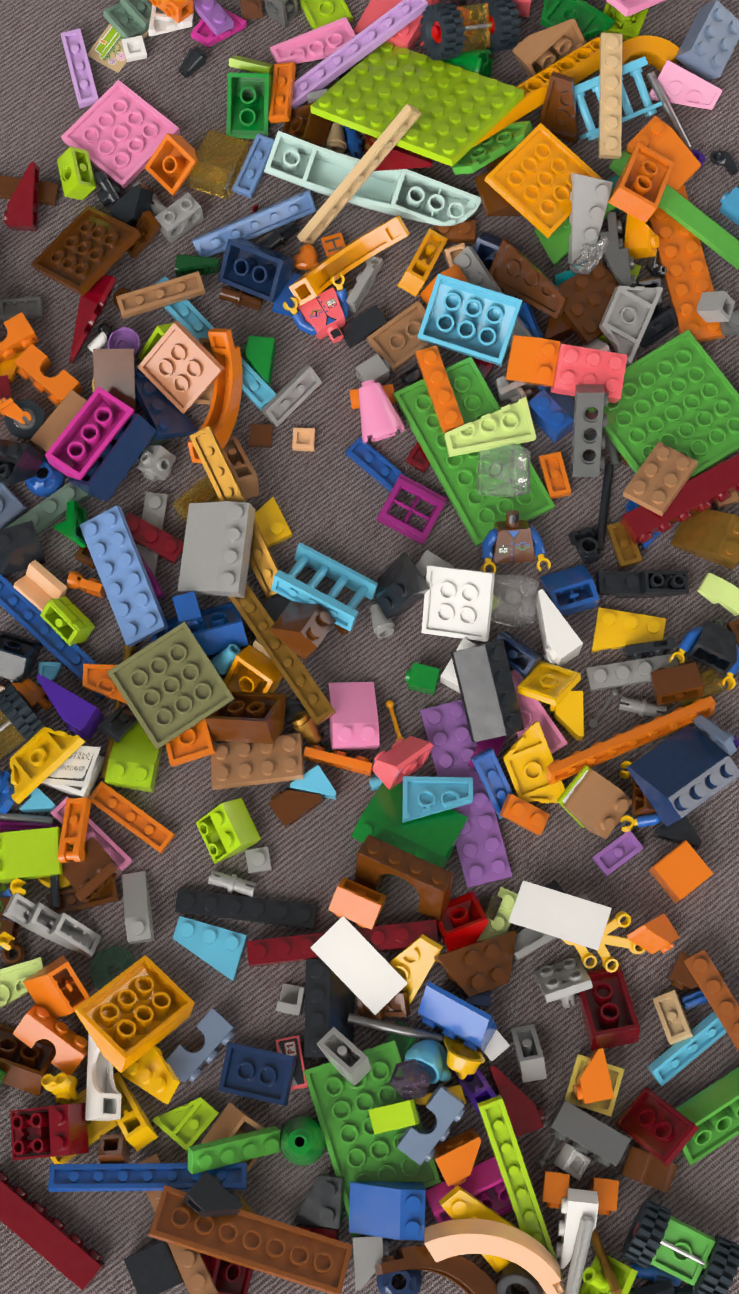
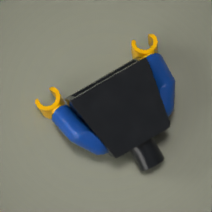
[668,620,739,690]

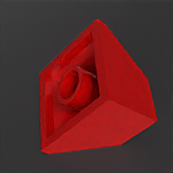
[436,891,488,951]

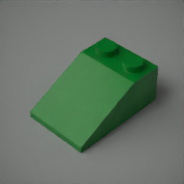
[226,73,273,139]

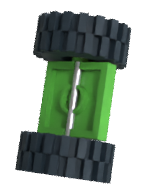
[622,1199,739,1294]

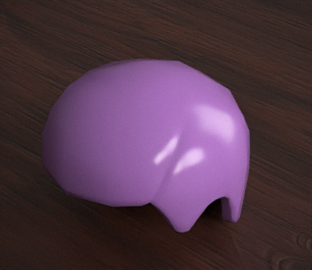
[107,327,141,358]

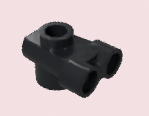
[94,170,122,207]
[568,527,599,564]

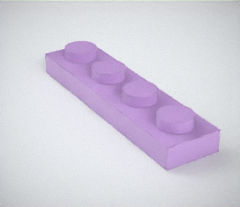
[60,28,99,108]

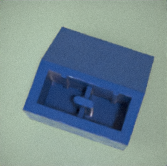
[540,564,600,617]

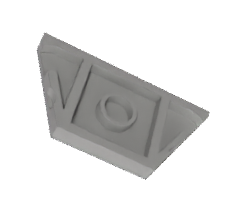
[599,286,663,365]

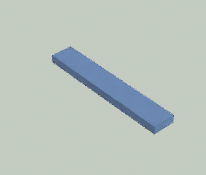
[192,190,317,257]

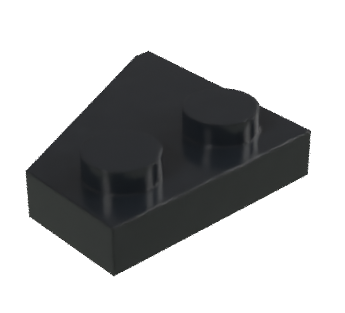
[622,638,676,660]

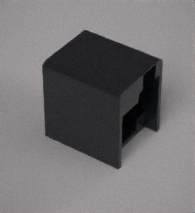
[124,1241,184,1294]

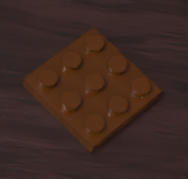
[557,260,620,346]

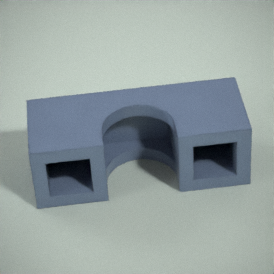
[165,1008,236,1083]
[397,1083,465,1166]

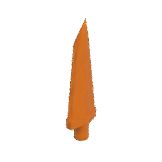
[11,678,52,711]

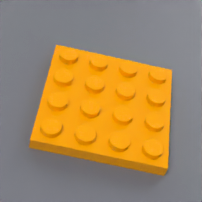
[484,123,603,238]

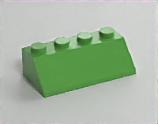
[675,1067,739,1166]

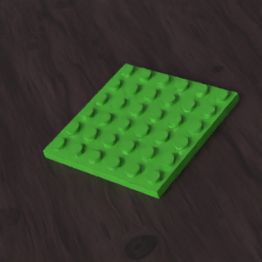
[587,330,739,481]

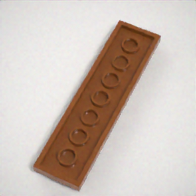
[148,1185,353,1294]

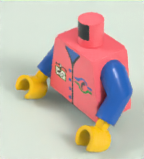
[283,273,349,343]

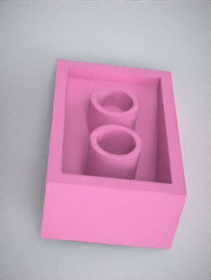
[328,682,380,751]

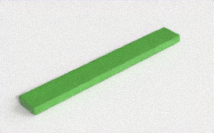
[609,150,739,270]

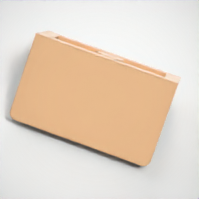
[13,560,67,612]

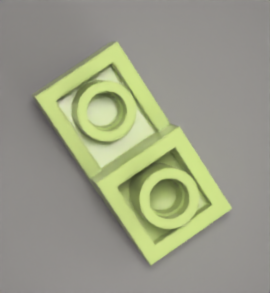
[697,573,739,616]

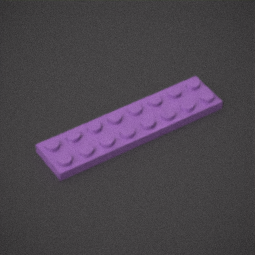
[420,700,512,889]

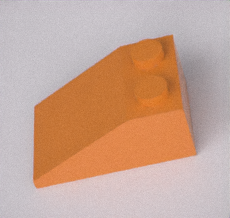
[626,115,701,192]
[608,142,675,223]

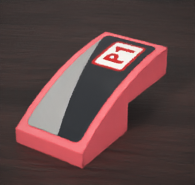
[276,1035,308,1091]

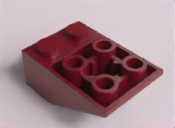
[10,1103,89,1160]

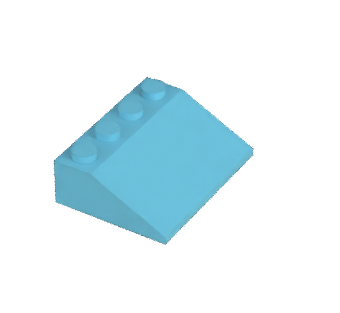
[417,273,522,367]

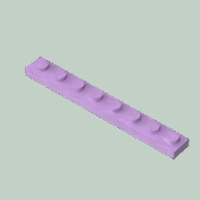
[292,0,429,109]

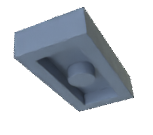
[693,715,737,756]

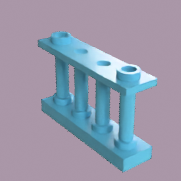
[574,56,663,141]
[271,543,379,631]

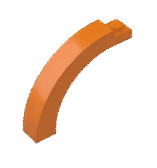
[188,328,242,463]

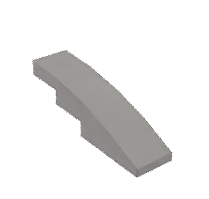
[2,893,101,957]

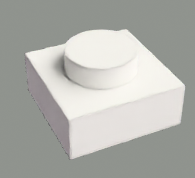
[122,35,147,62]

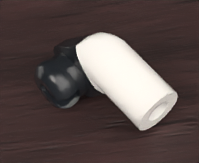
[87,323,113,352]

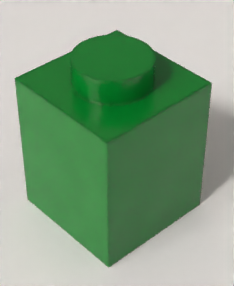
[405,662,440,695]

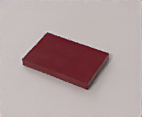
[615,1087,699,1167]

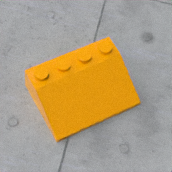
[75,955,195,1073]

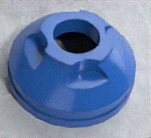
[25,458,65,497]

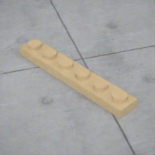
[599,33,622,159]

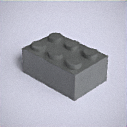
[548,1100,631,1168]

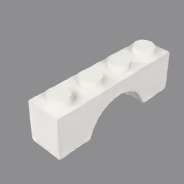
[85,1033,121,1121]

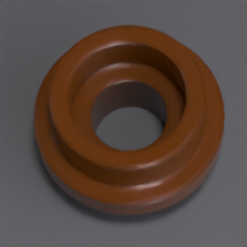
[2,942,26,966]

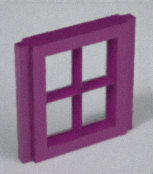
[376,474,447,546]

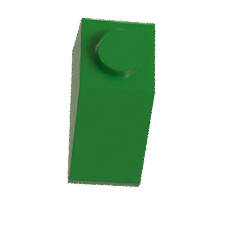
[243,335,276,387]

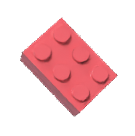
[551,344,627,403]

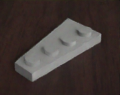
[568,172,613,267]

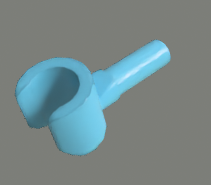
[368,757,382,791]

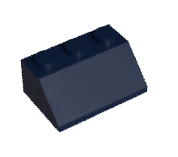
[218,238,295,302]

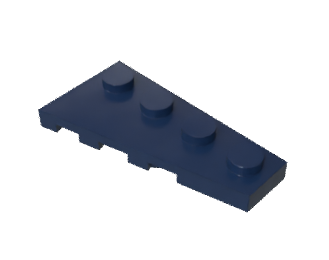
[134,364,198,440]

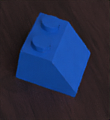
[528,387,575,443]

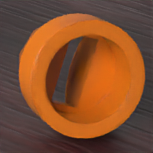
[67,570,84,589]

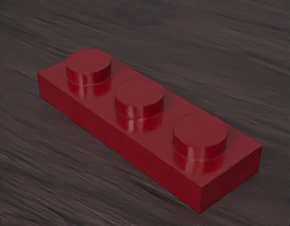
[125,512,184,565]

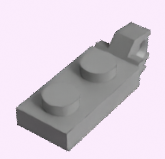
[347,255,383,313]

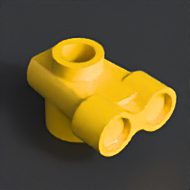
[41,1073,79,1105]

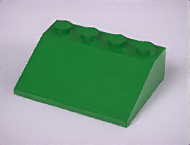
[351,782,468,869]

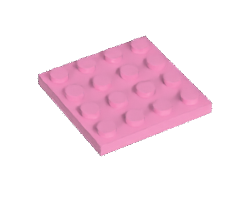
[61,80,180,190]

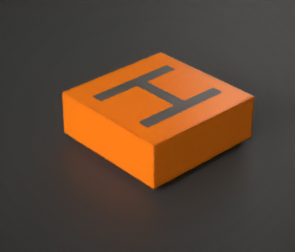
[321,232,345,258]

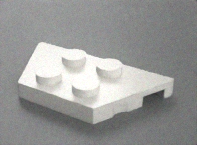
[149,5,194,36]

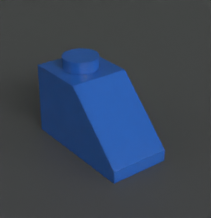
[172,591,204,629]

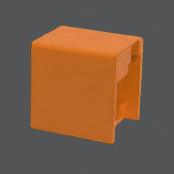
[649,840,714,904]

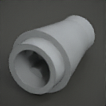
[370,604,395,638]

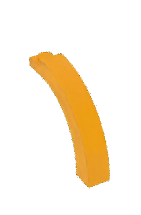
[289,215,410,306]

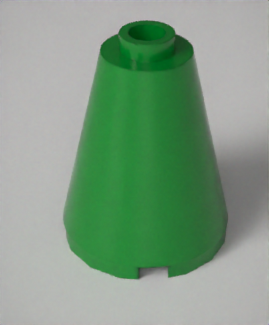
[442,49,493,78]
[280,1116,327,1166]

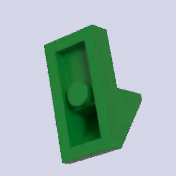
[53,500,87,548]

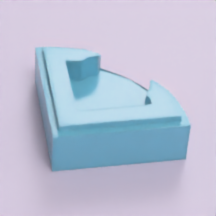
[37,662,63,685]

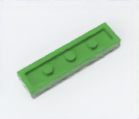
[188,1126,280,1174]

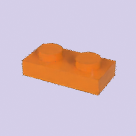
[539,451,571,499]
[499,794,550,835]

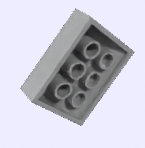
[178,501,255,598]

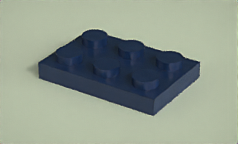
[218,1042,297,1106]

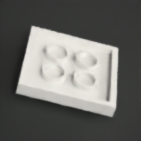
[421,565,495,642]

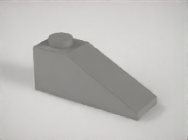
[122,871,155,944]

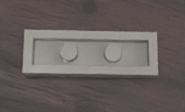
[261,365,322,427]

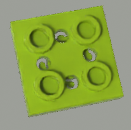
[602,2,650,40]
[579,1255,638,1294]

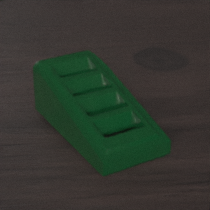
[175,254,221,278]

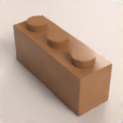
[30,390,87,454]

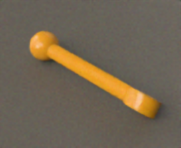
[385,700,405,741]

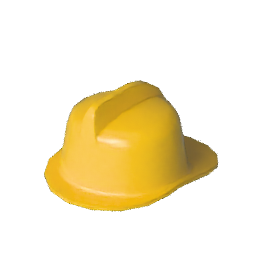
[444,1036,485,1080]

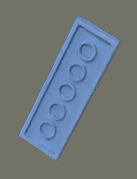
[79,505,168,647]

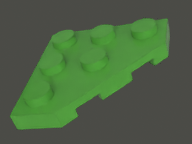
[452,121,533,175]

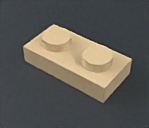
[653,990,693,1045]

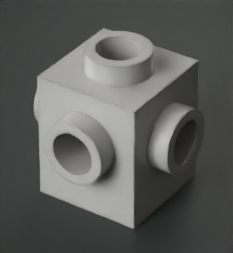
[137,445,176,481]

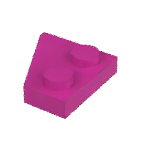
[191,7,247,48]

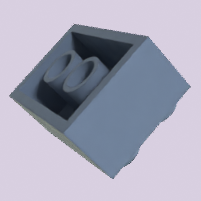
[676,0,739,82]

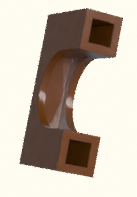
[355,835,454,921]

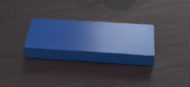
[345,437,407,493]
[471,747,514,819]

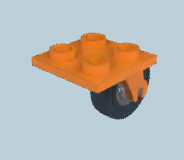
[0,397,45,439]

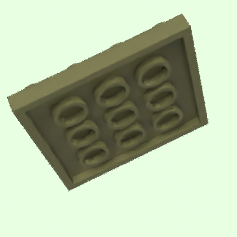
[107,622,235,750]

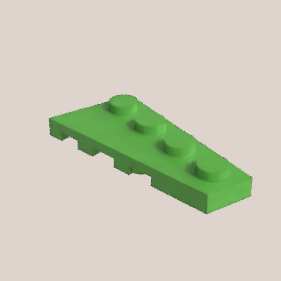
[534,189,617,268]

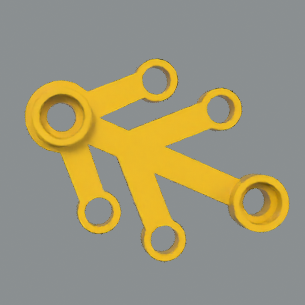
[562,911,645,972]

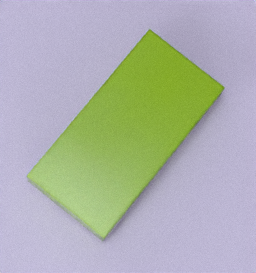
[229,55,274,74]
[368,1099,420,1134]

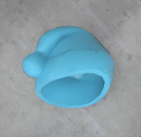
[404,1039,452,1084]

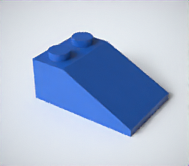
[349,1181,426,1240]

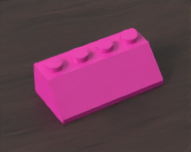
[45,386,135,480]
[425,1156,513,1223]

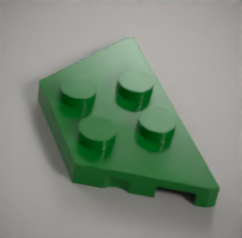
[541,0,615,40]

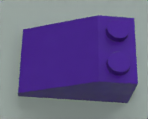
[36,674,104,740]

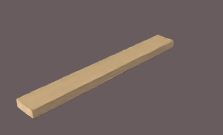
[297,104,422,244]

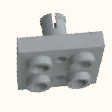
[533,957,593,1008]

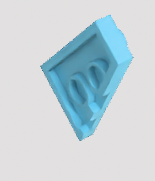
[402,776,473,823]
[173,916,247,982]

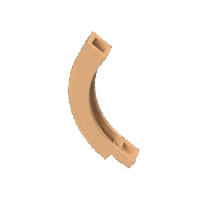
[424,1219,565,1294]

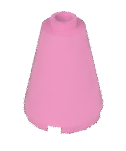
[359,380,406,444]

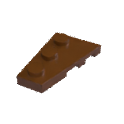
[538,71,579,143]

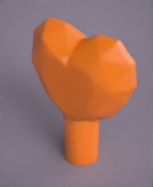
[293,244,319,270]

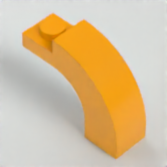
[622,35,680,72]

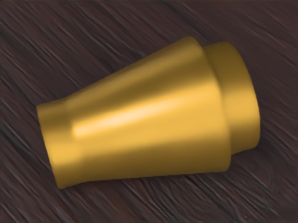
[291,711,322,746]

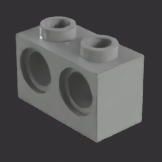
[155,192,204,244]

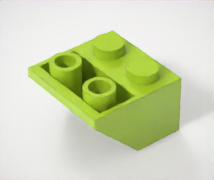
[196,798,261,864]

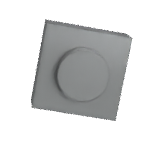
[245,846,272,874]

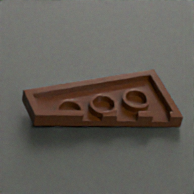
[489,239,569,319]

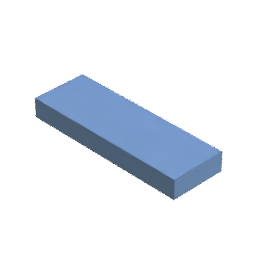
[232,133,275,199]

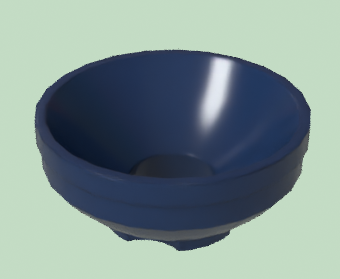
[377,1256,421,1294]

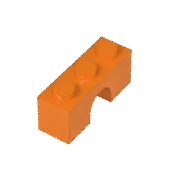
[0,312,39,363]
[14,343,83,406]
[13,1004,88,1075]
[541,1170,619,1215]

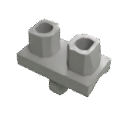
[496,376,535,403]

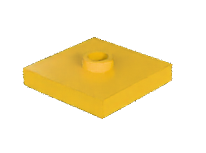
[517,661,581,706]

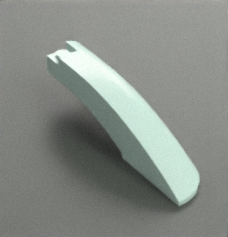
[264,131,481,226]

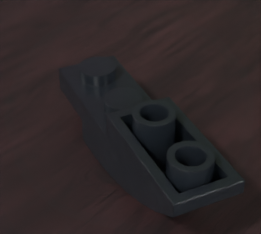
[596,570,689,598]

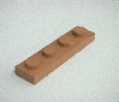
[116,271,206,319]

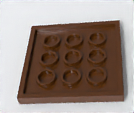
[31,205,141,296]

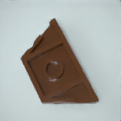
[434,930,517,997]

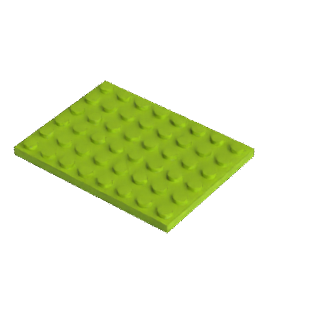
[310,42,524,167]

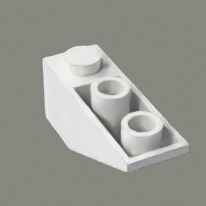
[555,1188,599,1269]

